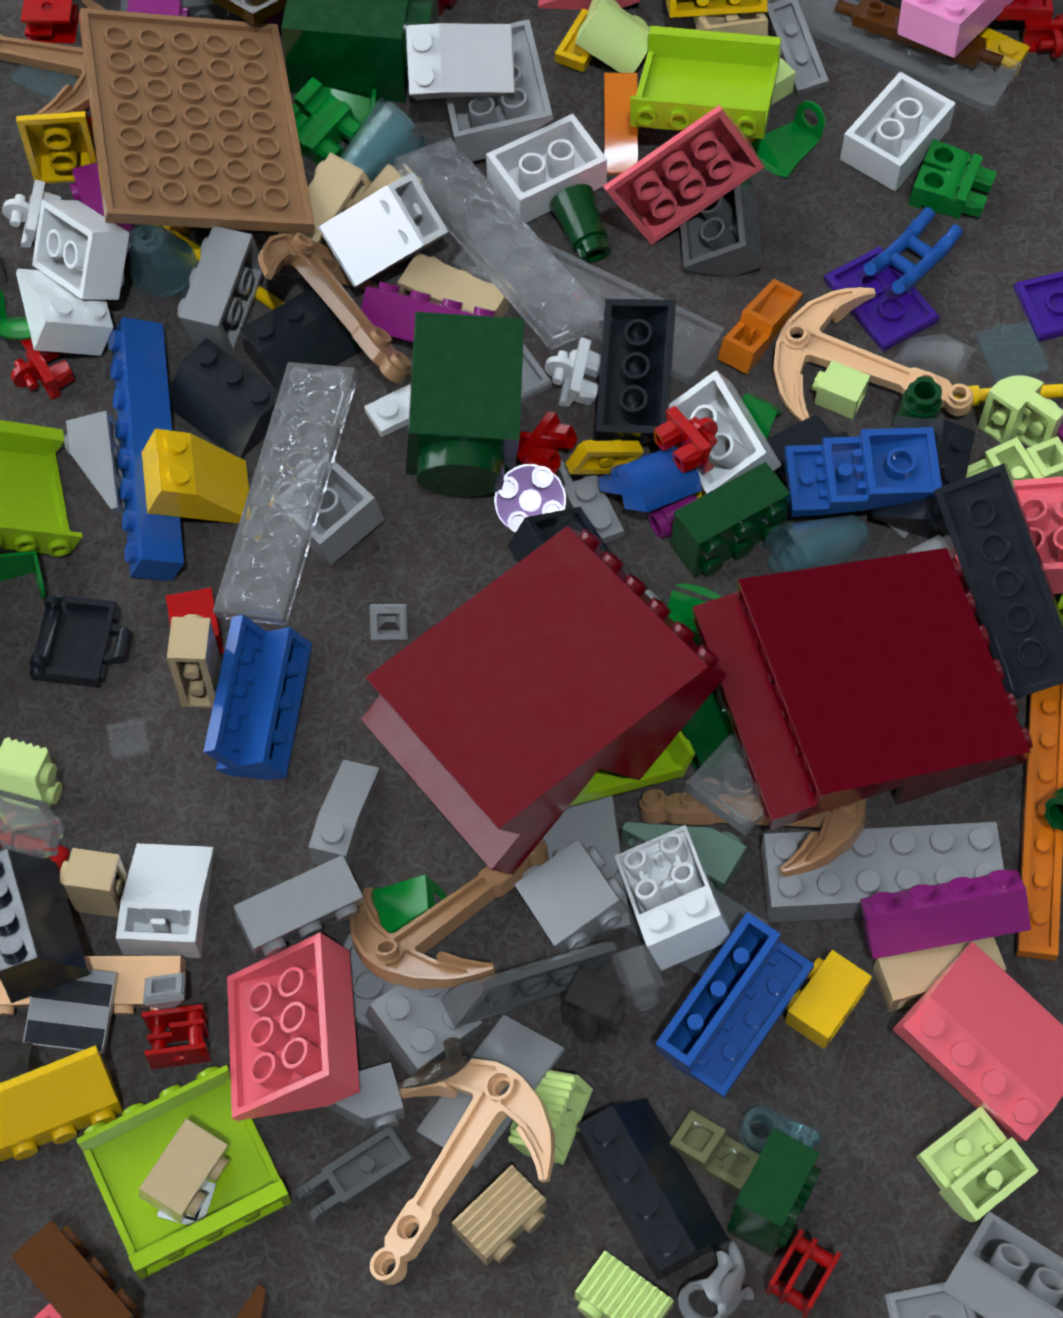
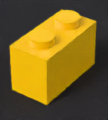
[785,950,872,1050]

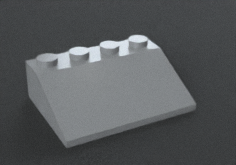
[446,19,554,164]

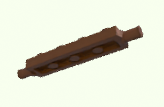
[834,0,1004,68]

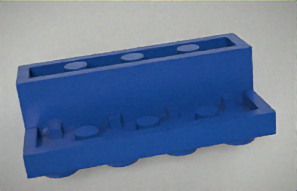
[203,615,312,780]
[655,912,814,1099]

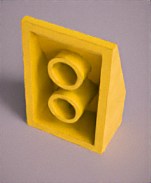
[16,111,97,183]
[142,429,253,524]

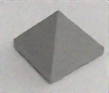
[369,604,408,640]
[143,972,186,1009]

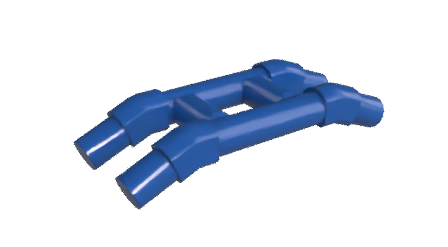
[864,207,964,294]

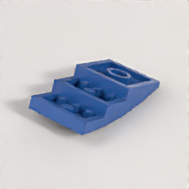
[783,427,942,517]

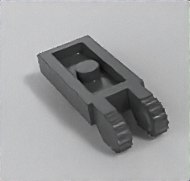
[295,1125,413,1222]

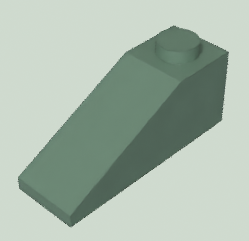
[621,822,747,894]

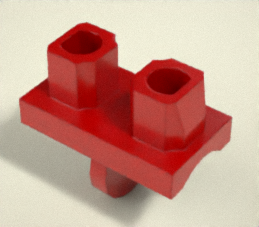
[1021,14,1063,58]
[11,339,75,400]
[653,405,718,474]
[517,411,577,474]

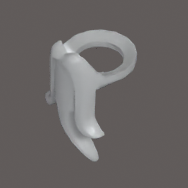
[678,1241,754,1318]

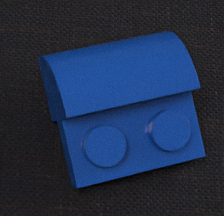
[598,446,702,512]

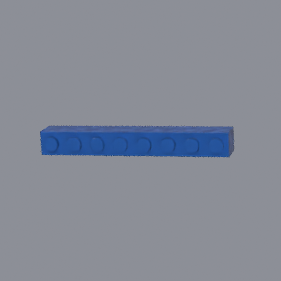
[108,317,184,581]

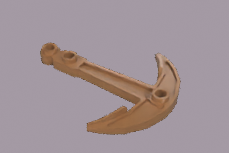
[0,0,105,115]
[258,233,412,384]
[639,789,866,877]
[350,839,549,989]

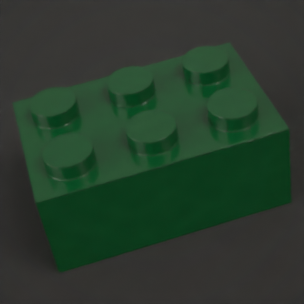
[671,462,791,578]
[727,1128,822,1256]

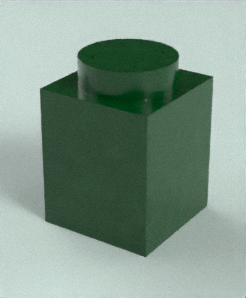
[281,0,439,103]
[406,311,524,497]

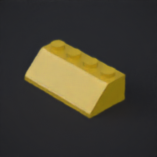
[0,1045,123,1162]

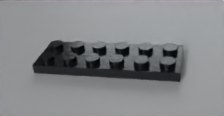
[934,463,1063,700]

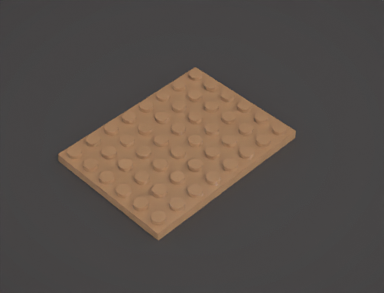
[79,8,315,234]

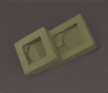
[670,1110,760,1194]

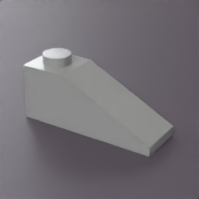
[64,411,125,519]
[308,760,380,869]

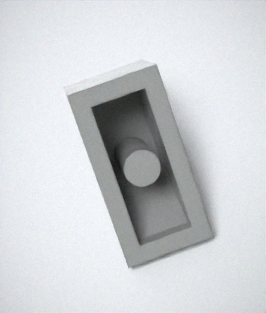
[326,1062,405,1132]

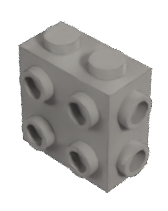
[514,839,629,953]

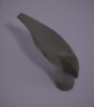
[397,1037,472,1089]

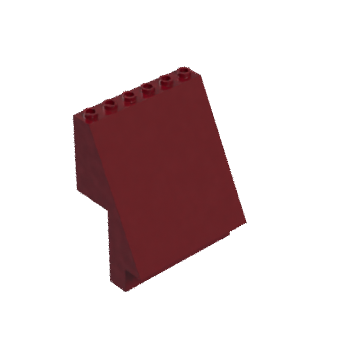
[361,526,727,875]
[692,548,1033,830]

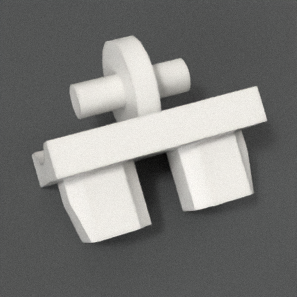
[2,179,61,248]
[545,337,601,407]

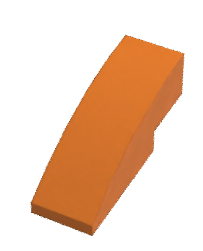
[604,73,638,175]
[717,279,803,374]

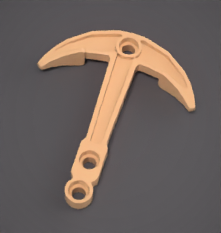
[773,287,974,422]
[370,1058,555,1285]

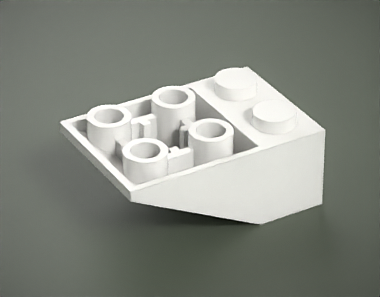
[318,172,449,287]
[614,825,732,971]
[116,843,214,958]

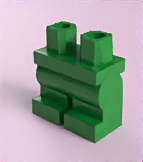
[292,77,365,165]
[908,139,997,219]

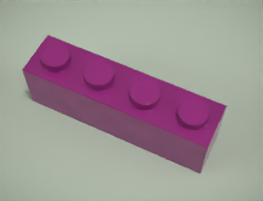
[361,282,495,342]
[860,870,1031,959]

